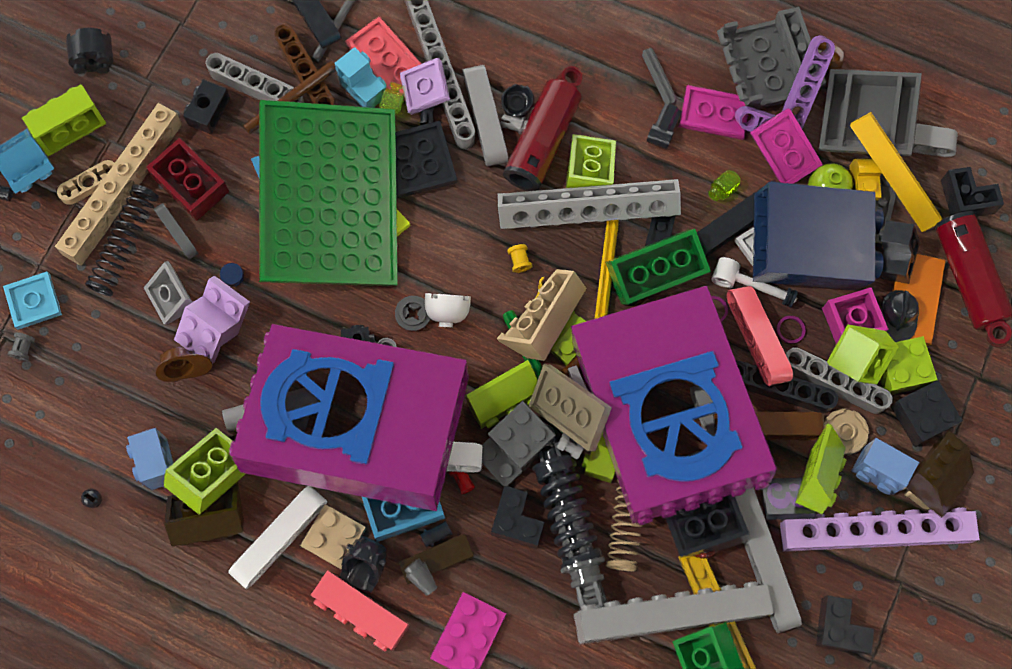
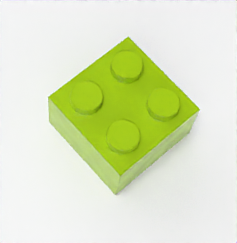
[880,336,938,395]

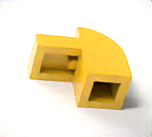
[849,159,882,200]

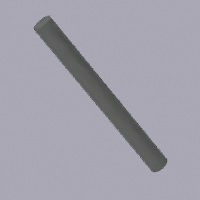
[311,0,356,63]

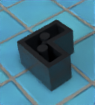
[941,166,1004,217]
[879,220,920,284]
[491,486,544,549]
[816,595,874,655]

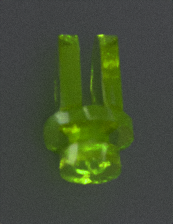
[380,82,404,115]
[708,170,740,201]

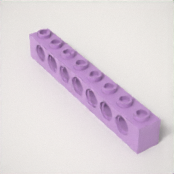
[780,508,979,551]

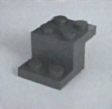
[482,401,556,487]

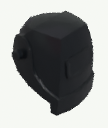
[339,536,387,594]

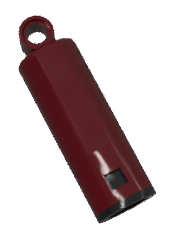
[503,66,583,191]
[935,211,1012,347]

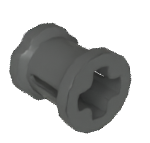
[7,333,35,361]

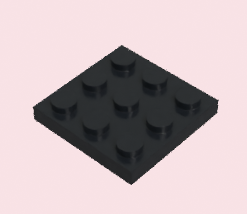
[395,121,458,199]

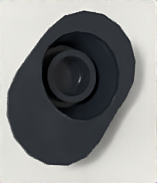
[881,290,919,342]

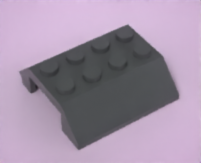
[717,7,826,109]

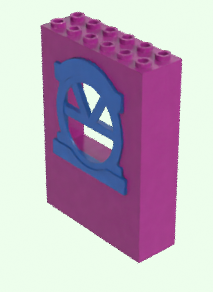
[571,286,776,525]
[229,324,469,511]

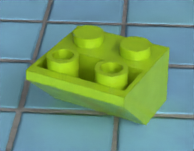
[827,324,899,384]

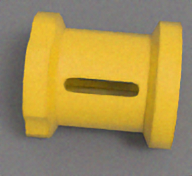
[507,244,532,273]

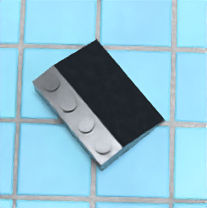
[665,450,750,558]

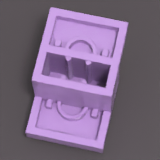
[174,276,250,364]

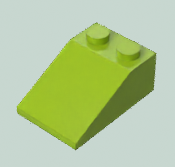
[566,134,616,188]

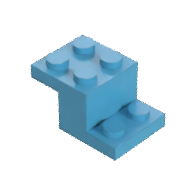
[0,129,54,194]

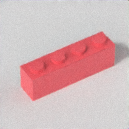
[311,570,409,652]

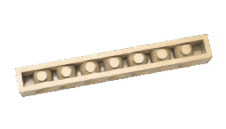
[55,103,182,266]

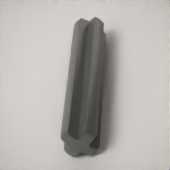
[642,48,677,105]

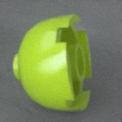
[808,163,854,190]

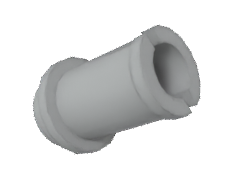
[500,114,528,134]

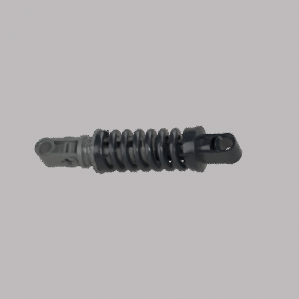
[532,424,607,608]

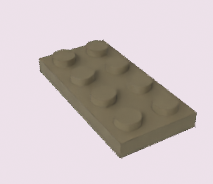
[529,364,612,451]

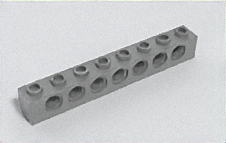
[498,179,681,229]

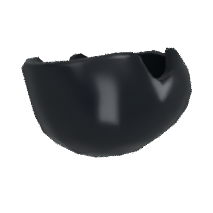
[501,84,534,118]

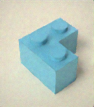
[335,47,387,108]

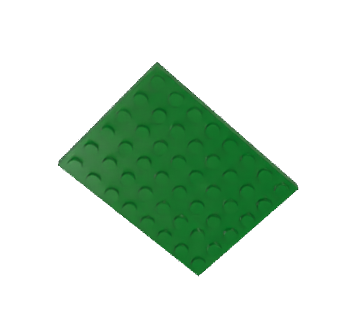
[259,100,398,286]

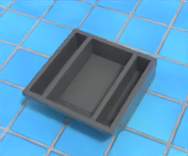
[819,69,922,156]

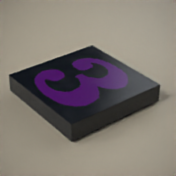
[760,478,816,520]

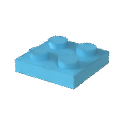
[3,272,62,330]

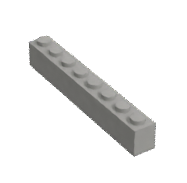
[574,582,774,644]

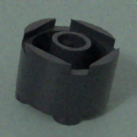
[66,28,114,74]

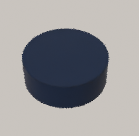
[220,263,244,287]

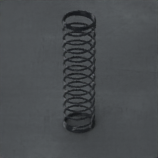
[85,184,159,297]

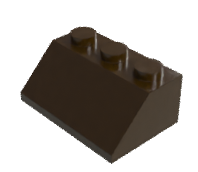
[905,431,974,518]
[164,482,244,547]

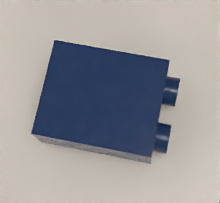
[753,182,884,291]

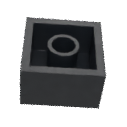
[891,380,963,447]

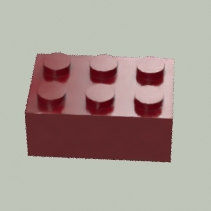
[146,138,229,221]

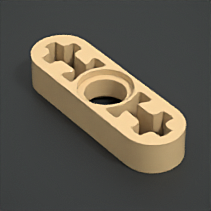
[57,160,115,205]

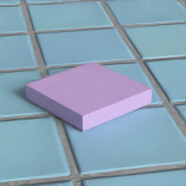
[400,58,450,115]

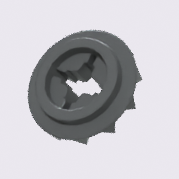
[395,296,431,332]

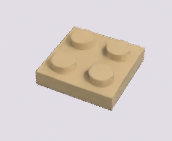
[300,504,367,570]

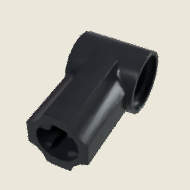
[646,104,682,150]

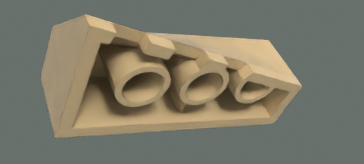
[497,269,587,361]

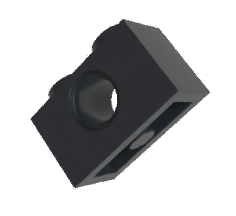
[183,79,231,135]

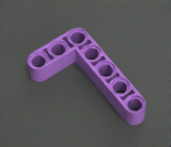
[735,35,835,132]

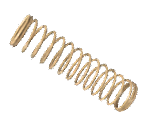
[606,480,642,571]

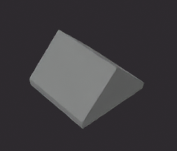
[144,261,192,325]

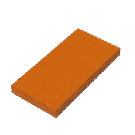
[892,254,945,346]

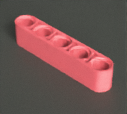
[727,286,793,386]

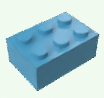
[362,497,445,542]

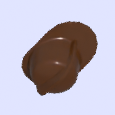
[155,347,212,382]

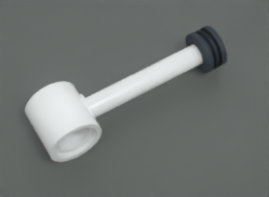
[711,257,798,308]

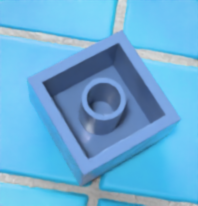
[126,428,174,490]
[851,438,919,495]

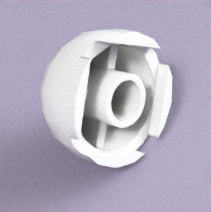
[425,293,471,327]

